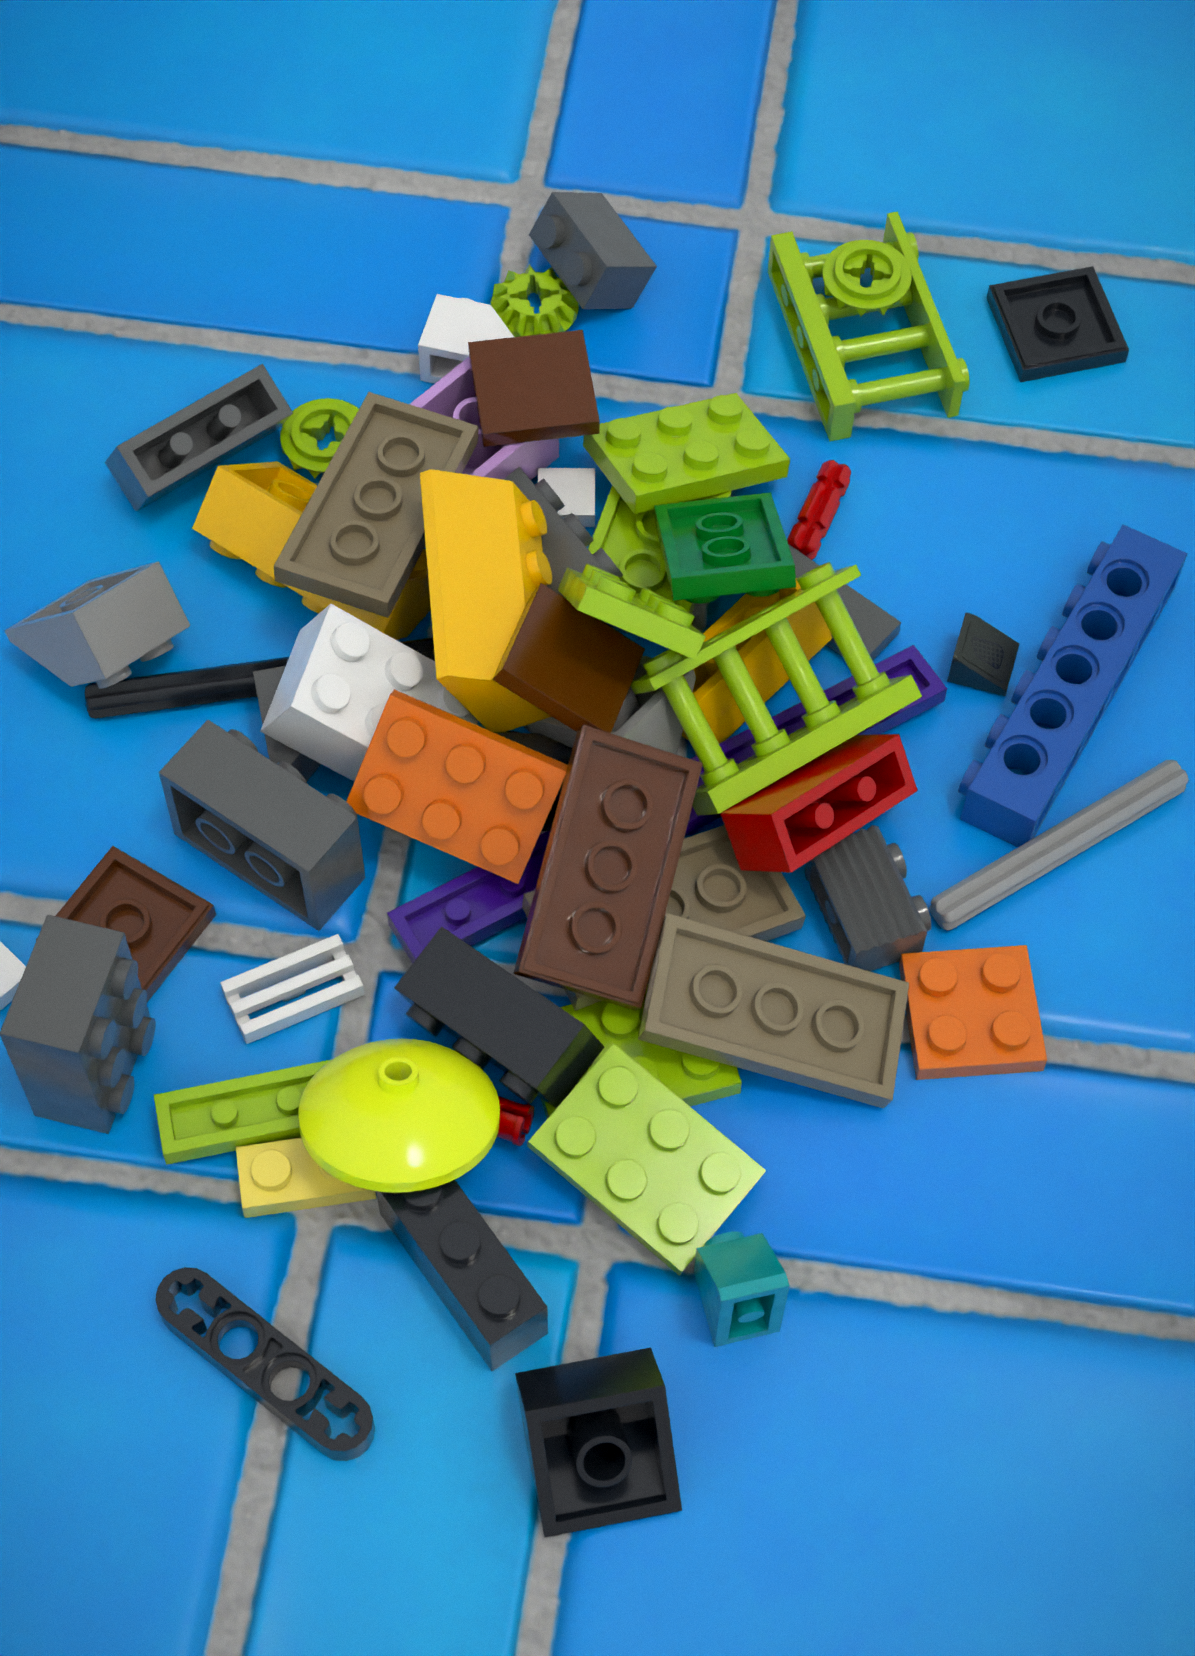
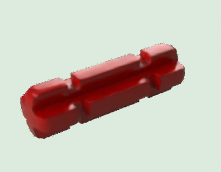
[787,460,851,560]

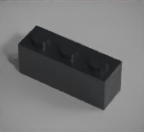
[394,926,604,1109]
[376,1180,548,1371]

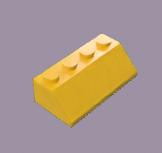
[192,461,431,640]
[420,469,552,732]

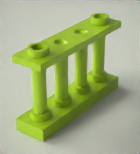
[767,211,970,442]
[630,562,922,816]

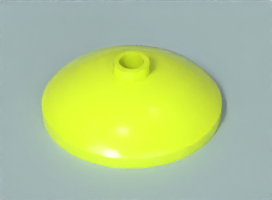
[299,1039,500,1193]

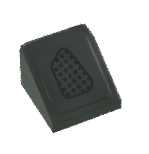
[947,613,1019,696]

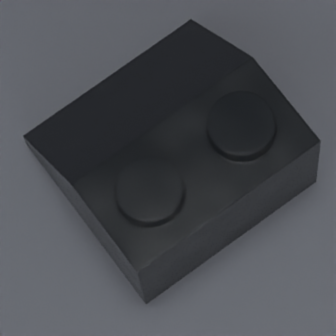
[515,1347,682,1538]

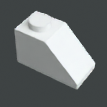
[418,294,514,384]

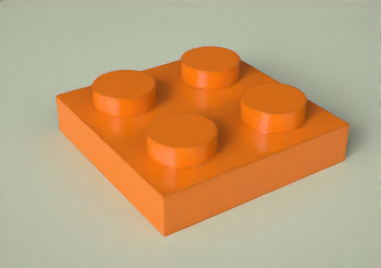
[899,945,1047,1080]

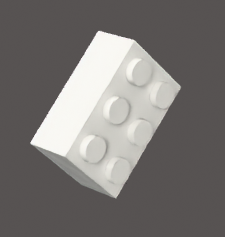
[260,604,478,781]

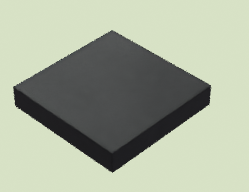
[987,266,1129,382]

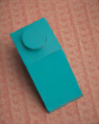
[694,1232,790,1347]

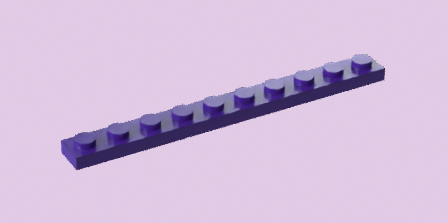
[387,645,947,963]

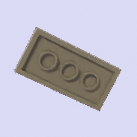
[274,392,479,618]
[522,825,806,1011]
[638,913,909,1108]

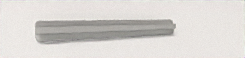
[929,760,1189,930]

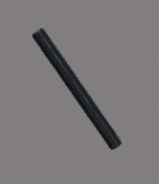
[85,637,435,719]

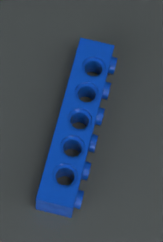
[958,524,1188,847]

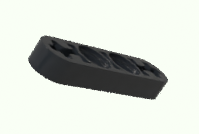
[155,1267,375,1461]

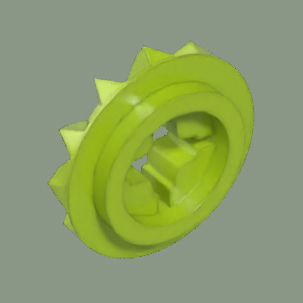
[822,240,912,317]
[491,264,579,337]
[280,398,359,479]

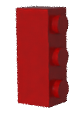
[721,734,918,873]

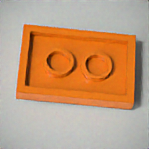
[346,689,568,884]

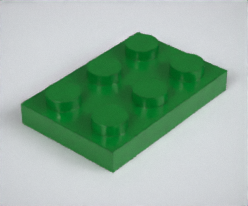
[654,492,796,604]

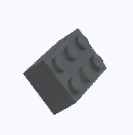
[159,720,366,931]
[0,914,156,1134]

